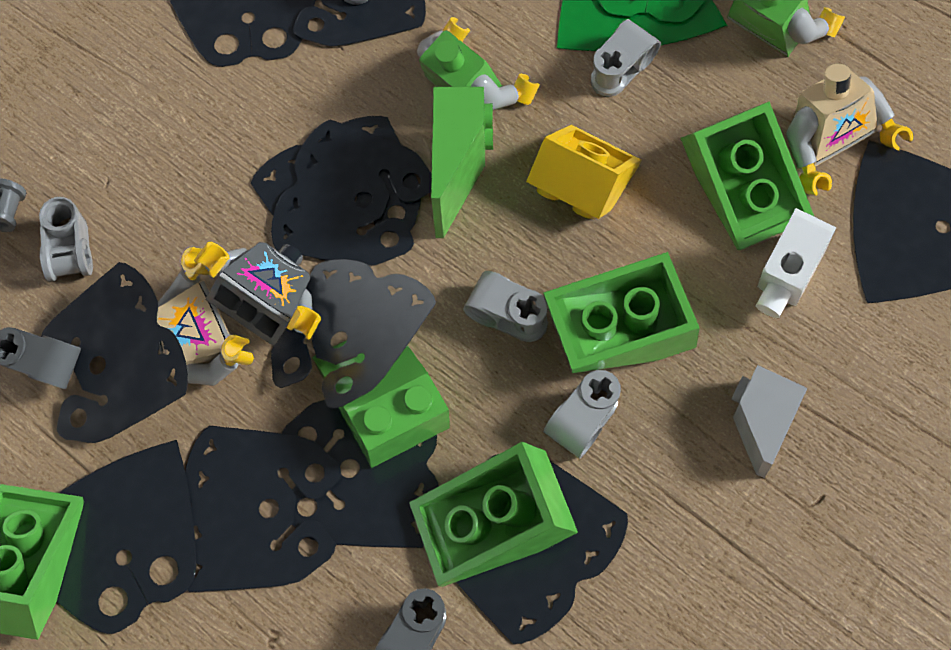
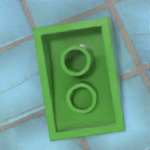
[431,87,493,238]
[681,101,814,250]
[543,252,700,373]
[312,340,450,468]
[409,442,578,587]
[0,484,84,640]

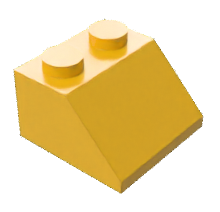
[526,125,642,219]

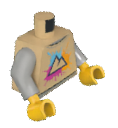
[786,64,913,196]
[157,247,254,386]

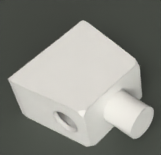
[756,208,836,318]

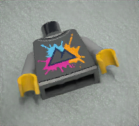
[194,242,321,347]

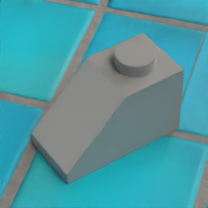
[731,365,807,478]

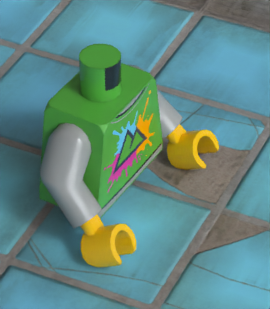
[727,0,845,57]
[417,17,540,110]

